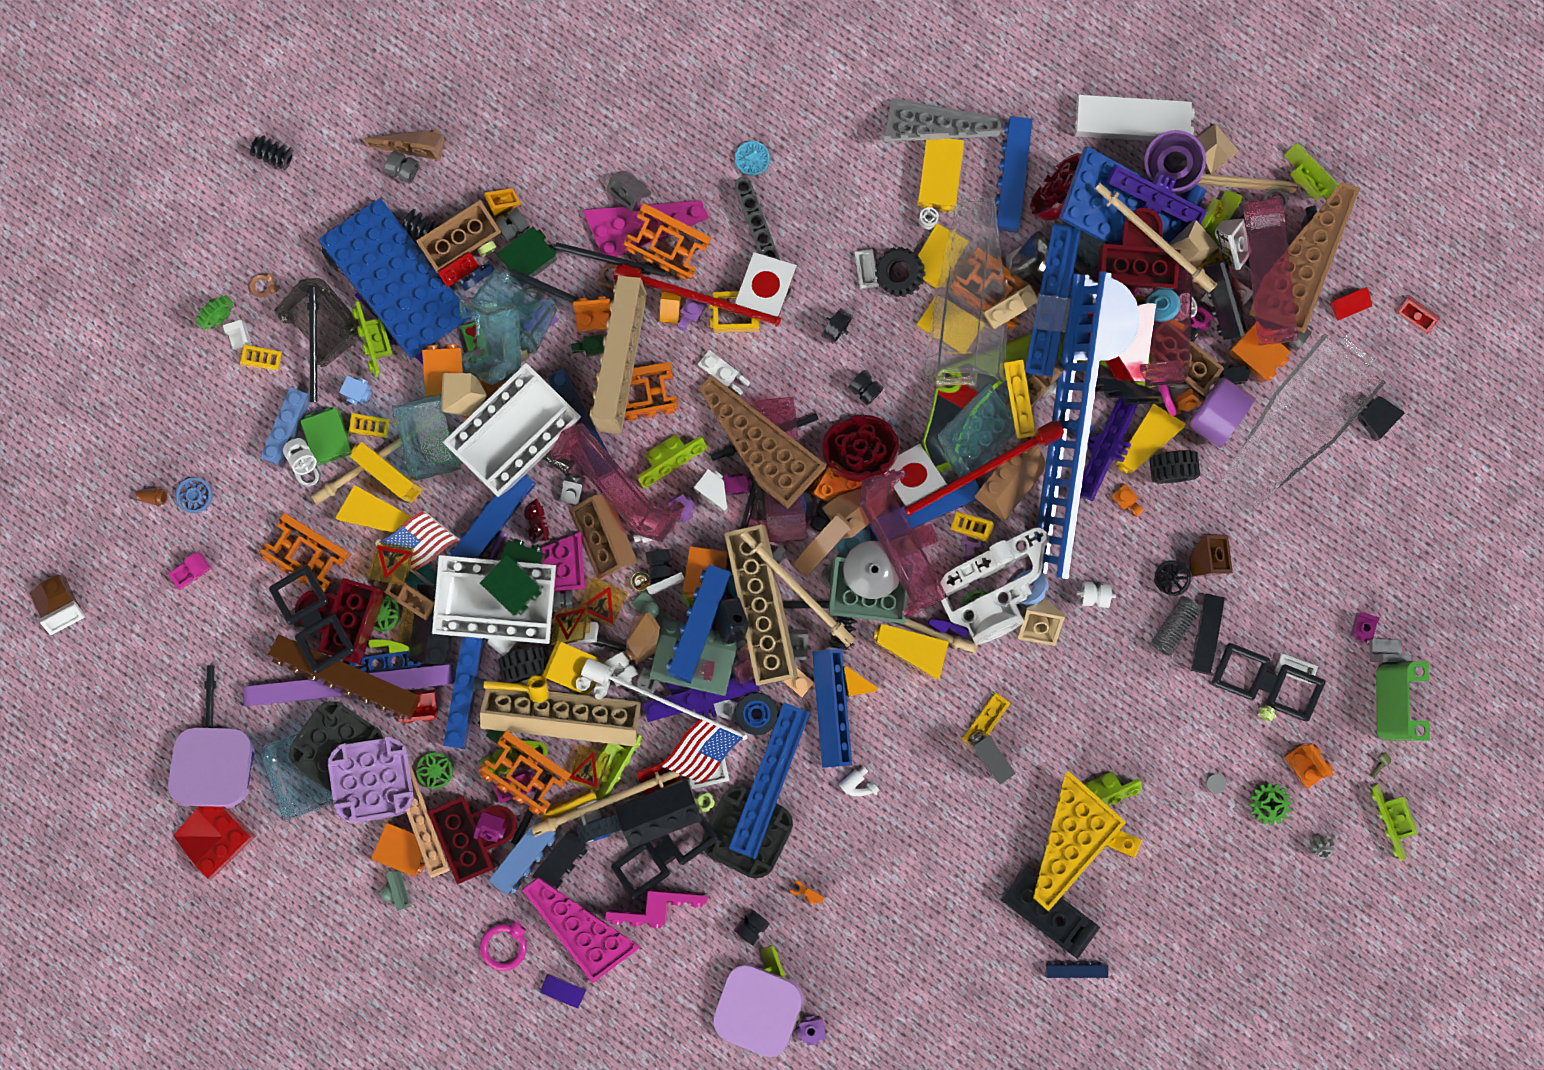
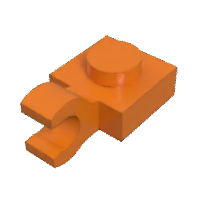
[1174,389,1202,417]
[1111,484,1144,517]
[790,880,825,905]

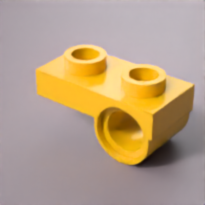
[1106,830,1143,858]

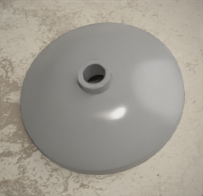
[843,541,901,599]

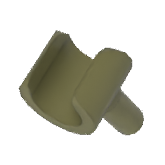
[1370,752,1391,778]

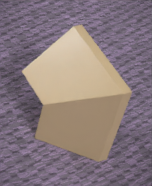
[1197,123,1240,174]
[1169,219,1219,268]
[441,373,487,417]
[1018,599,1065,646]

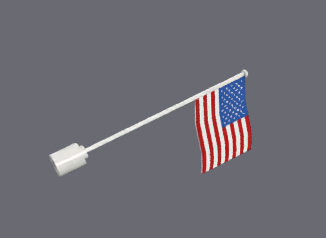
[375,511,517,656]
[581,658,748,784]

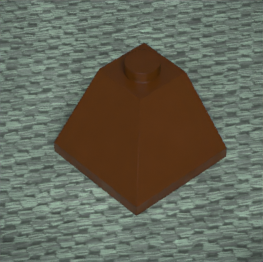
[1190,535,1233,577]
[30,574,79,618]

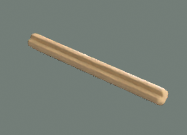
[1198,174,1297,193]

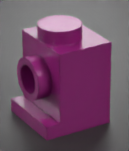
[723,473,752,496]
[1351,612,1380,643]
[474,812,506,842]

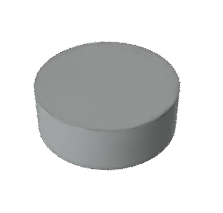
[1206,774,1226,794]

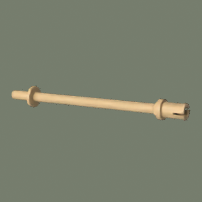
[1095,183,1217,293]
[310,411,443,505]
[740,530,856,647]
[898,618,978,655]
[531,771,680,837]

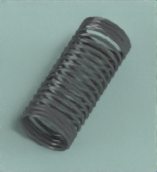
[1150,596,1202,656]

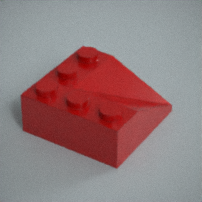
[173,806,256,879]

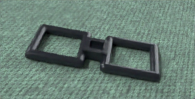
[269,565,355,674]
[1212,643,1325,722]
[611,816,718,900]

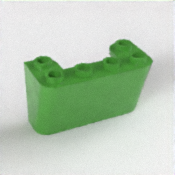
[1376,661,1430,741]

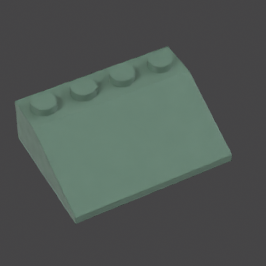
[829,557,912,624]
[650,618,738,696]

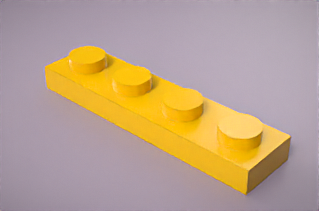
[1004,359,1036,439]

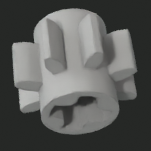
[1309,834,1335,859]

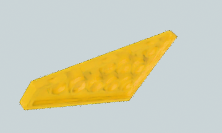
[1033,771,1126,911]

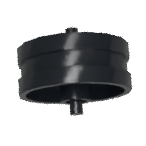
[821,308,853,344]
[1154,560,1191,596]

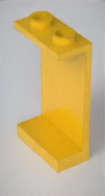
[917,139,964,213]

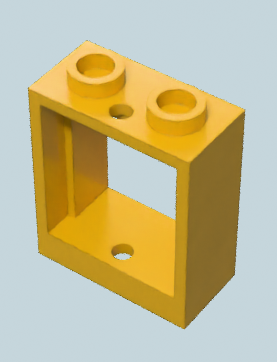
[709,291,760,333]

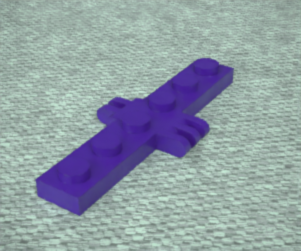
[1106,164,1207,225]
[1080,398,1138,501]
[643,672,760,722]

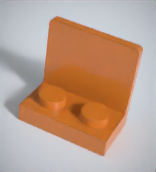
[572,297,611,332]
[809,460,863,503]
[1284,743,1334,789]

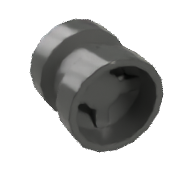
[553,590,573,610]

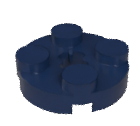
[458,261,495,291]

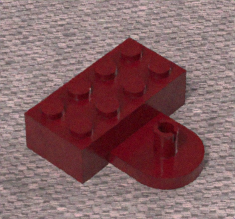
[1097,208,1181,290]
[295,578,386,665]
[428,796,517,885]

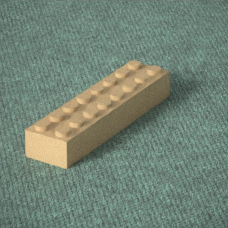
[590,276,647,434]
[724,524,798,686]
[480,689,641,746]

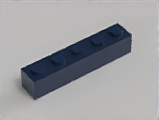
[1045,962,1109,978]

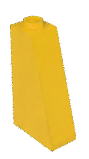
[1115,404,1186,474]
[349,442,423,504]
[335,485,411,534]
[874,624,949,680]

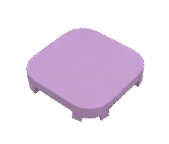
[168,728,255,809]
[328,737,413,823]
[713,963,805,1057]

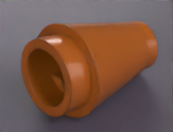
[136,487,167,506]

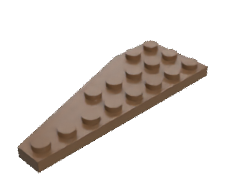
[1249,182,1360,334]
[699,375,826,509]

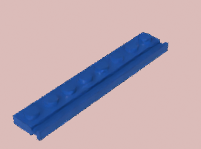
[1025,224,1081,377]
[729,702,810,859]

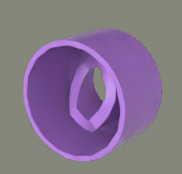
[1144,130,1206,194]
[1189,378,1256,448]

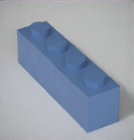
[260,387,310,467]
[489,818,557,895]

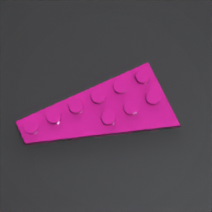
[583,200,709,257]
[541,531,585,591]
[522,877,640,983]

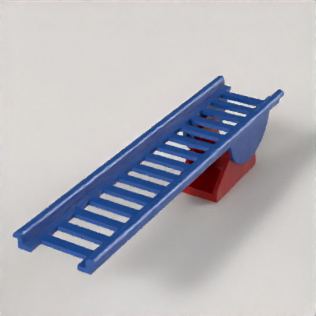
[1031,271,1156,579]

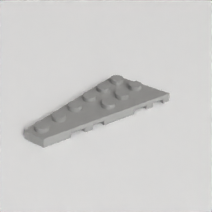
[883,98,1002,142]

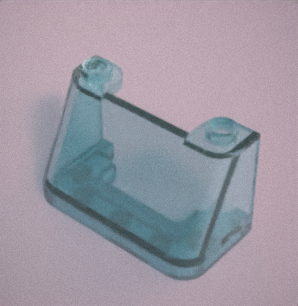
[468,269,557,354]
[392,394,463,481]
[260,733,334,822]

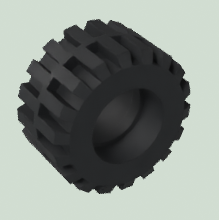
[875,247,926,297]
[1149,450,1201,484]
[498,646,548,683]

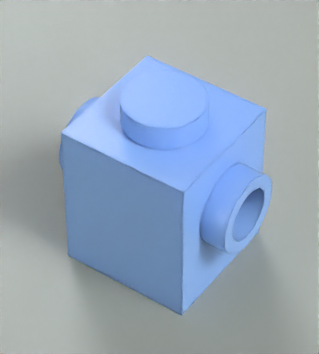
[339,375,372,405]

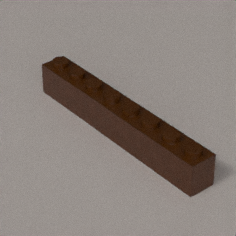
[268,634,421,720]

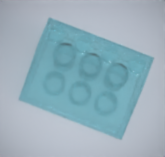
[937,383,1016,477]

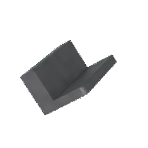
[606,171,652,212]
[1370,639,1413,663]

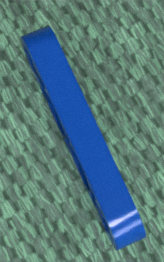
[349,651,424,673]

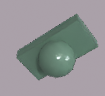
[631,591,669,629]
[380,870,411,911]

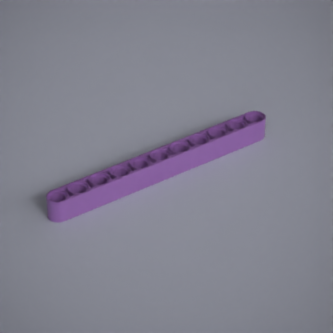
[243,665,454,707]

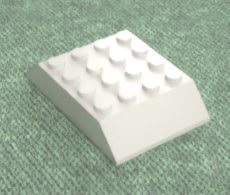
[443,363,581,497]
[432,555,556,644]

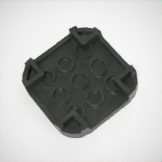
[289,701,384,793]
[702,787,793,879]

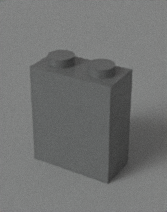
[967,730,1016,785]

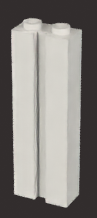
[1075,95,1195,141]

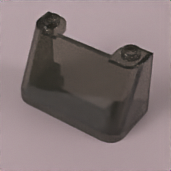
[274,278,362,367]

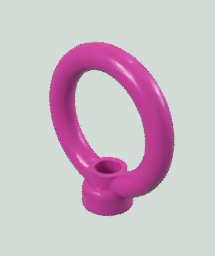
[1150,367,1177,416]
[480,921,527,971]

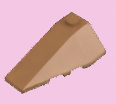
[364,130,445,161]
[822,480,899,539]
[625,611,660,664]

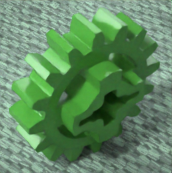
[196,295,234,330]
[1248,783,1292,825]

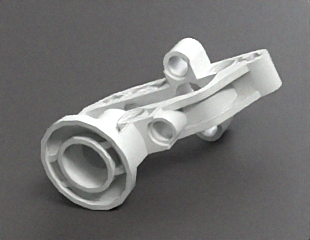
[936,528,1049,645]

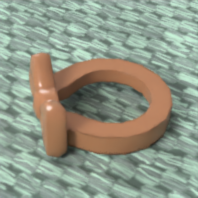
[597,264,617,291]
[250,273,277,298]

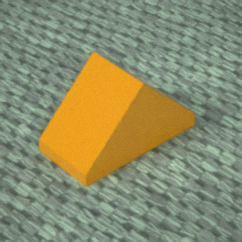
[484,188,521,218]
[659,286,683,324]
[844,666,878,697]

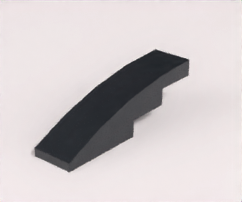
[1095,378,1164,405]
[1191,593,1225,675]

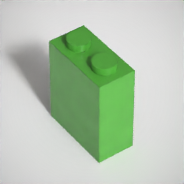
[300,407,353,466]

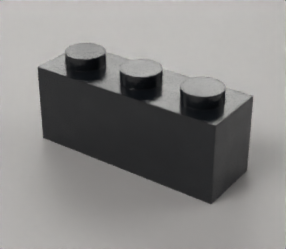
[531,830,588,889]

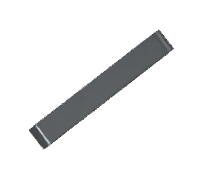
[735,177,791,301]

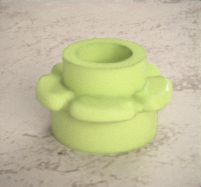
[1258,705,1277,722]
[696,793,715,812]

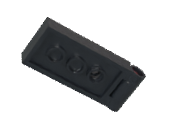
[999,868,1101,959]

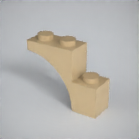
[983,284,1039,329]

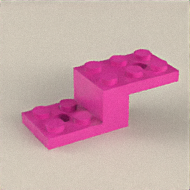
[605,889,708,928]

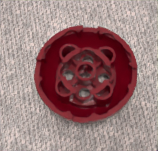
[1030,153,1081,221]
[822,415,899,482]

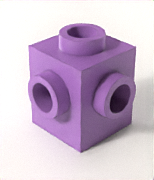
[667,494,695,523]
[796,1015,826,1046]

